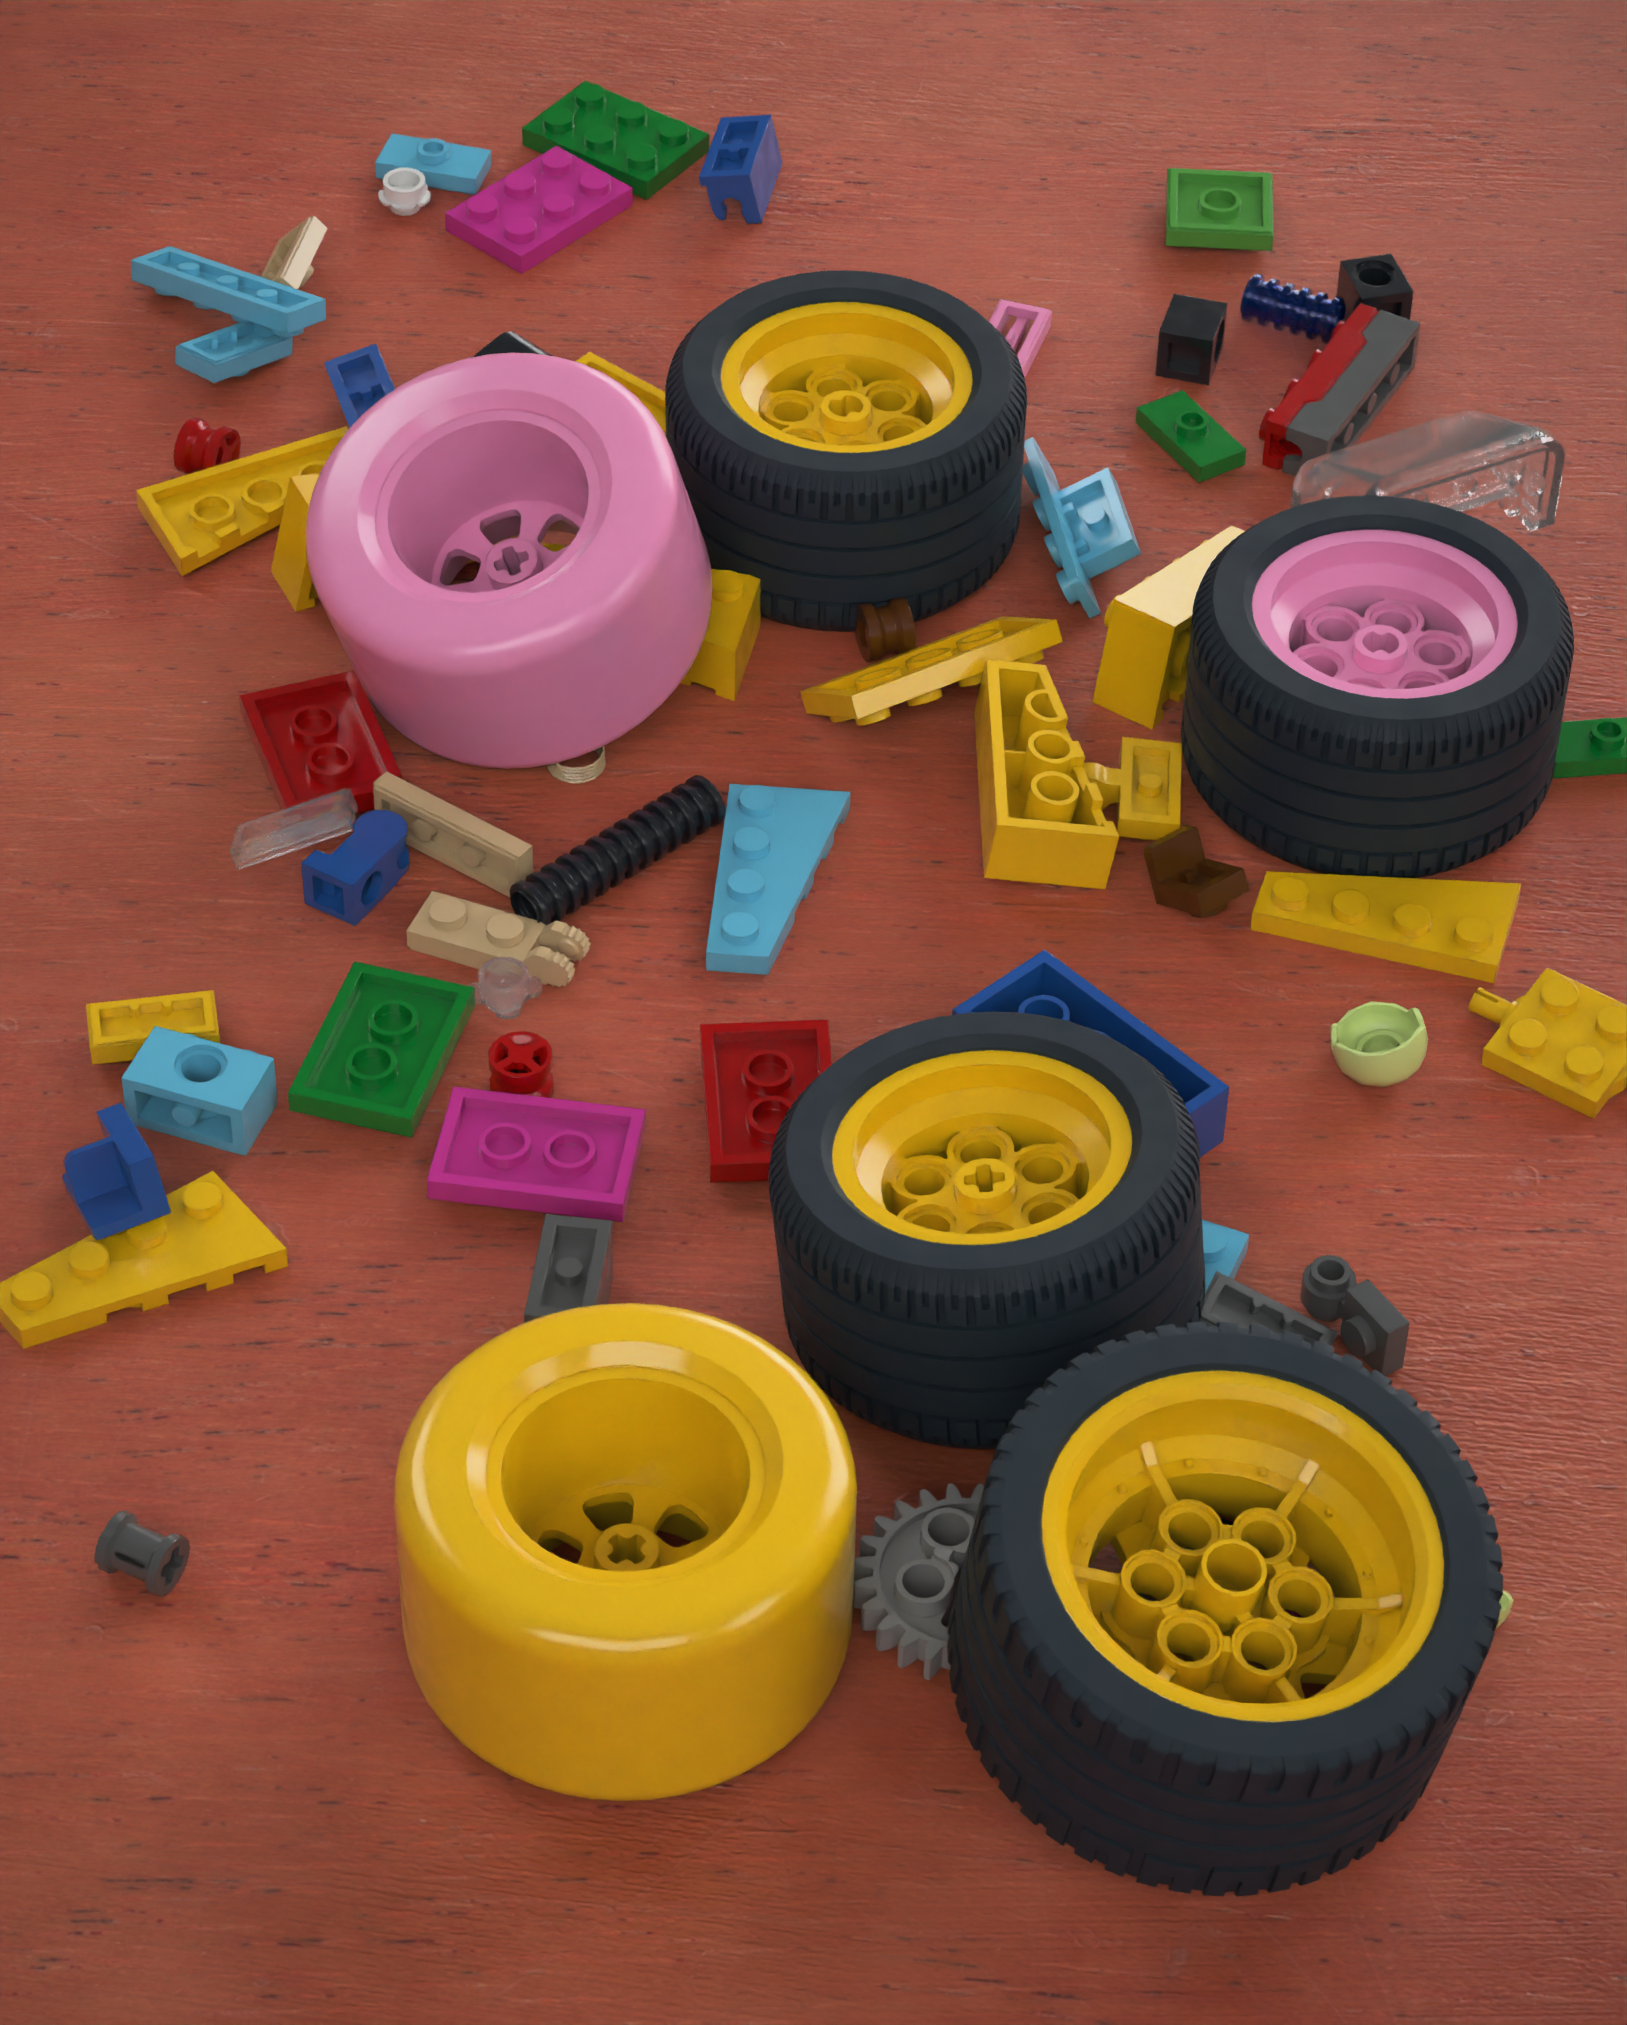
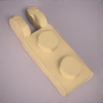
[406,891,591,988]

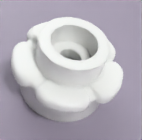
[378,168,431,216]

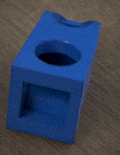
[301,810,409,926]

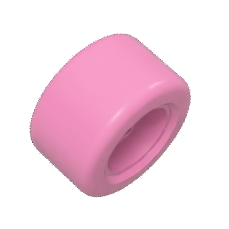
[305,353,712,769]

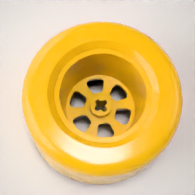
[394,1303,857,1801]

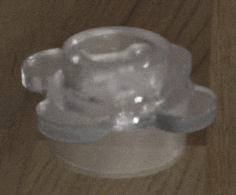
[468,957,542,1019]

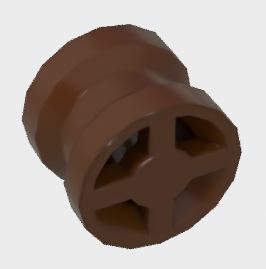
[855,597,916,662]

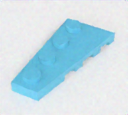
[706,784,851,975]

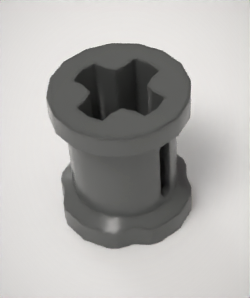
[94,1510,190,1597]

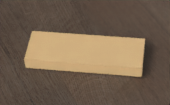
[373,771,533,897]

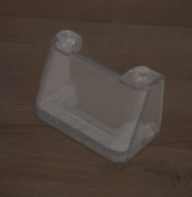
[1290,409,1565,532]

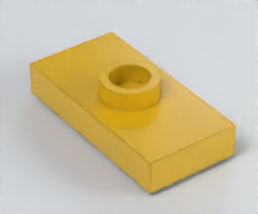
[86,990,220,1065]

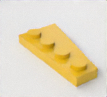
[136,426,348,576]
[0,1171,288,1349]

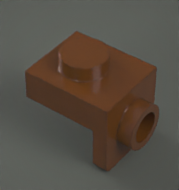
[1143,825,1249,918]

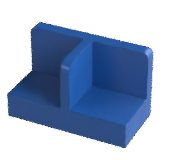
[62,1103,171,1240]

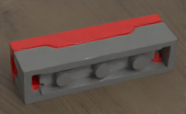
[1259,303,1420,486]

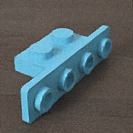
[1023,437,1141,619]

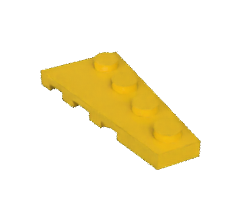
[1250,871,1521,983]

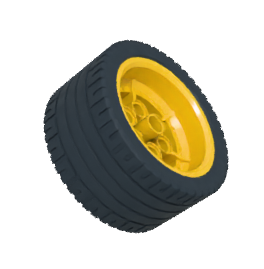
[947,1322,1503,1896]

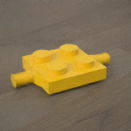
[1469,968,1627,1119]

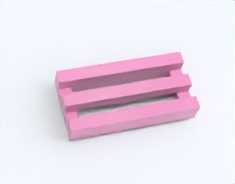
[989,300,1052,379]

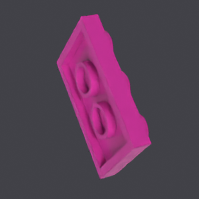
[445,146,632,274]
[427,1087,646,1222]

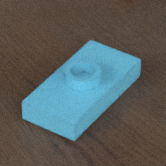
[375,133,492,195]
[175,322,293,383]

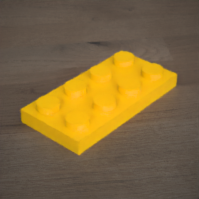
[800,616,1063,725]

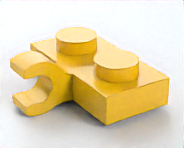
[1083,737,1182,840]

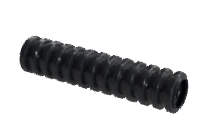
[509,775,725,925]

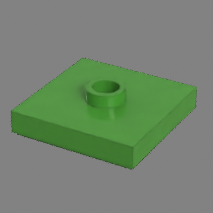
[1165,168,1273,251]

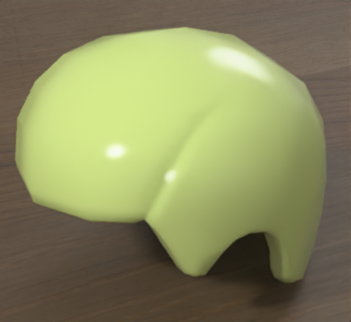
[1330,1001,1428,1087]

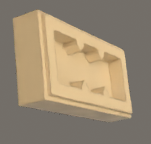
[261,216,327,289]

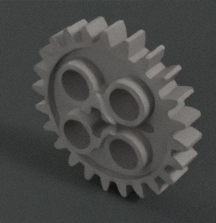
[853,1483,984,1680]

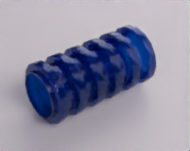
[1240,273,1346,344]

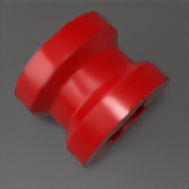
[173,417,241,474]
[488,1031,554,1098]

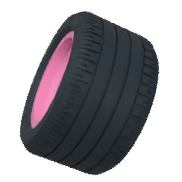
[1181,495,1574,878]

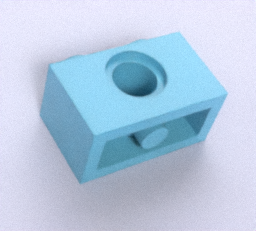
[121,1026,278,1156]

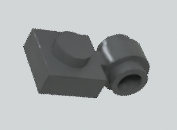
[1300,1255,1410,1376]

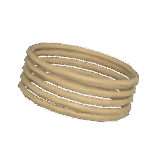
[547,746,606,784]

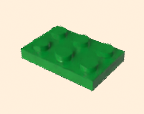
[522,80,709,200]
[288,961,475,1138]

